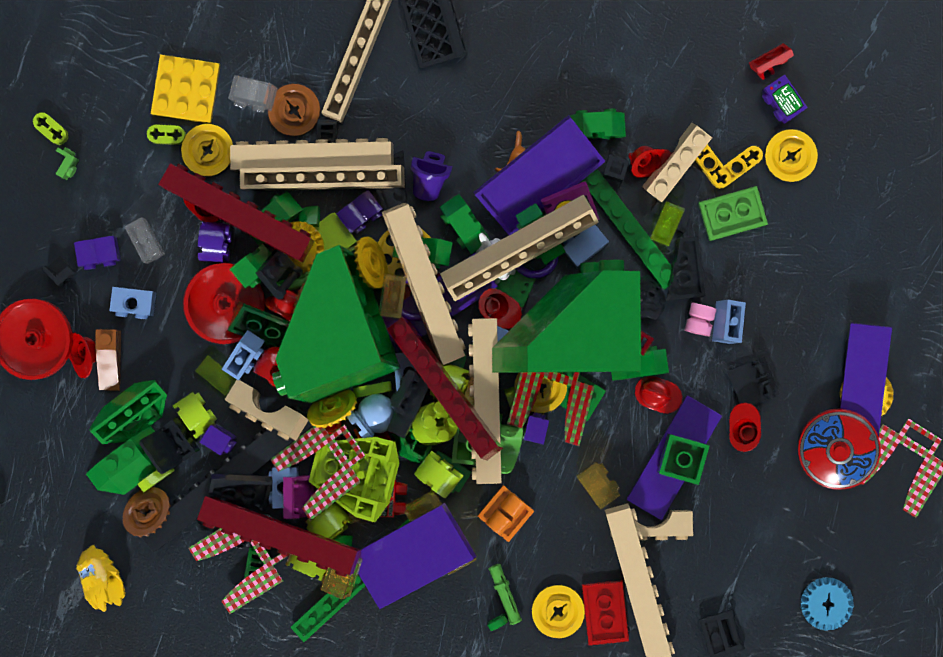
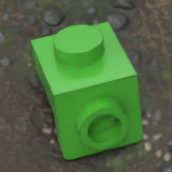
[56,147,79,180]

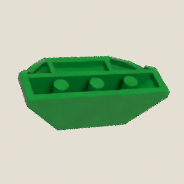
[89,380,167,444]
[86,426,157,495]

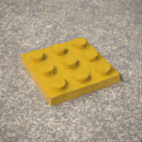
[151,55,221,124]

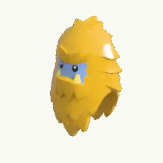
[76,545,125,612]

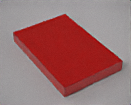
[582,580,629,645]

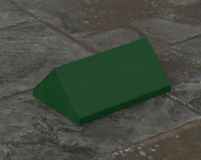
[228,301,290,347]

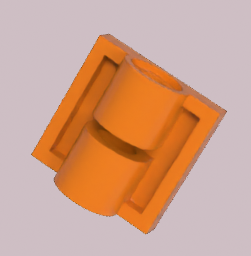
[478,485,534,542]

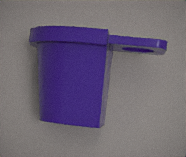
[411,151,452,201]

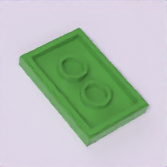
[698,186,768,241]

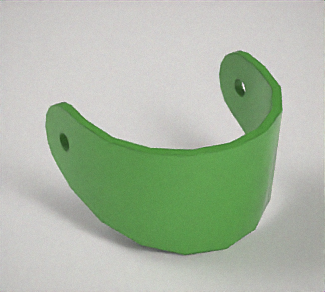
[500,424,523,474]

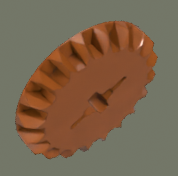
[268,84,320,136]
[123,487,171,537]

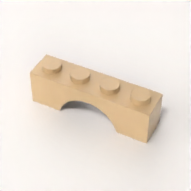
[642,123,712,202]
[225,380,308,441]
[610,510,693,540]

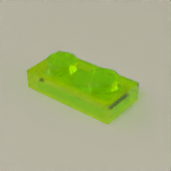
[650,201,685,246]
[195,355,237,396]

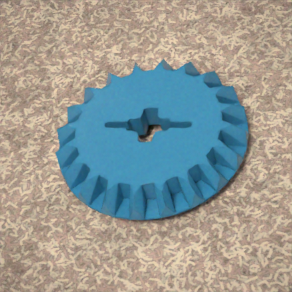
[801,577,854,631]

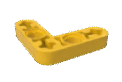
[695,144,763,189]

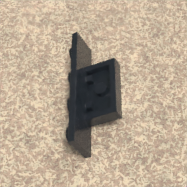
[387,369,430,439]

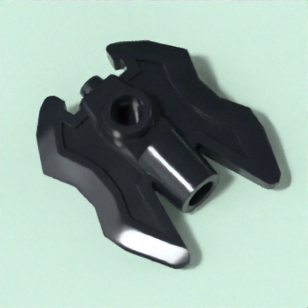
[640,274,665,320]

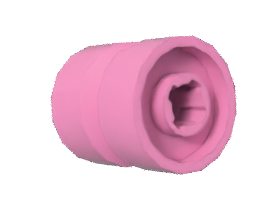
[684,303,717,337]

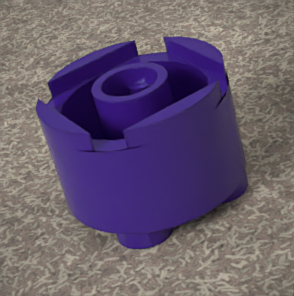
[198,221,232,263]

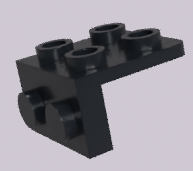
[139,416,200,474]

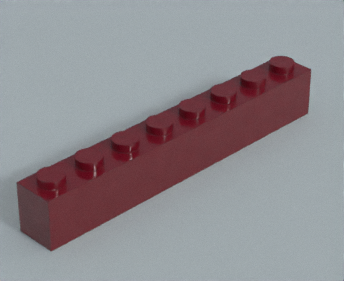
[158,163,315,263]
[386,317,503,461]
[197,496,362,577]

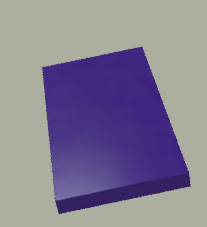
[473,115,606,235]
[358,503,477,609]

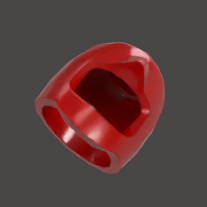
[253,347,280,387]

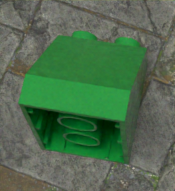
[272,245,401,403]
[492,260,641,373]

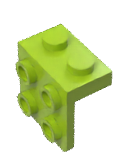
[315,213,357,252]

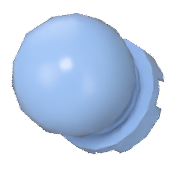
[346,394,395,438]

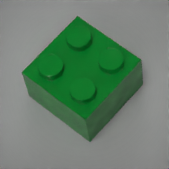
[657,433,710,485]

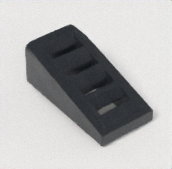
[317,119,338,143]

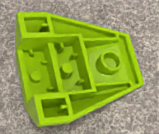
[309,437,399,522]

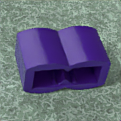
[336,190,383,234]
[74,236,121,270]

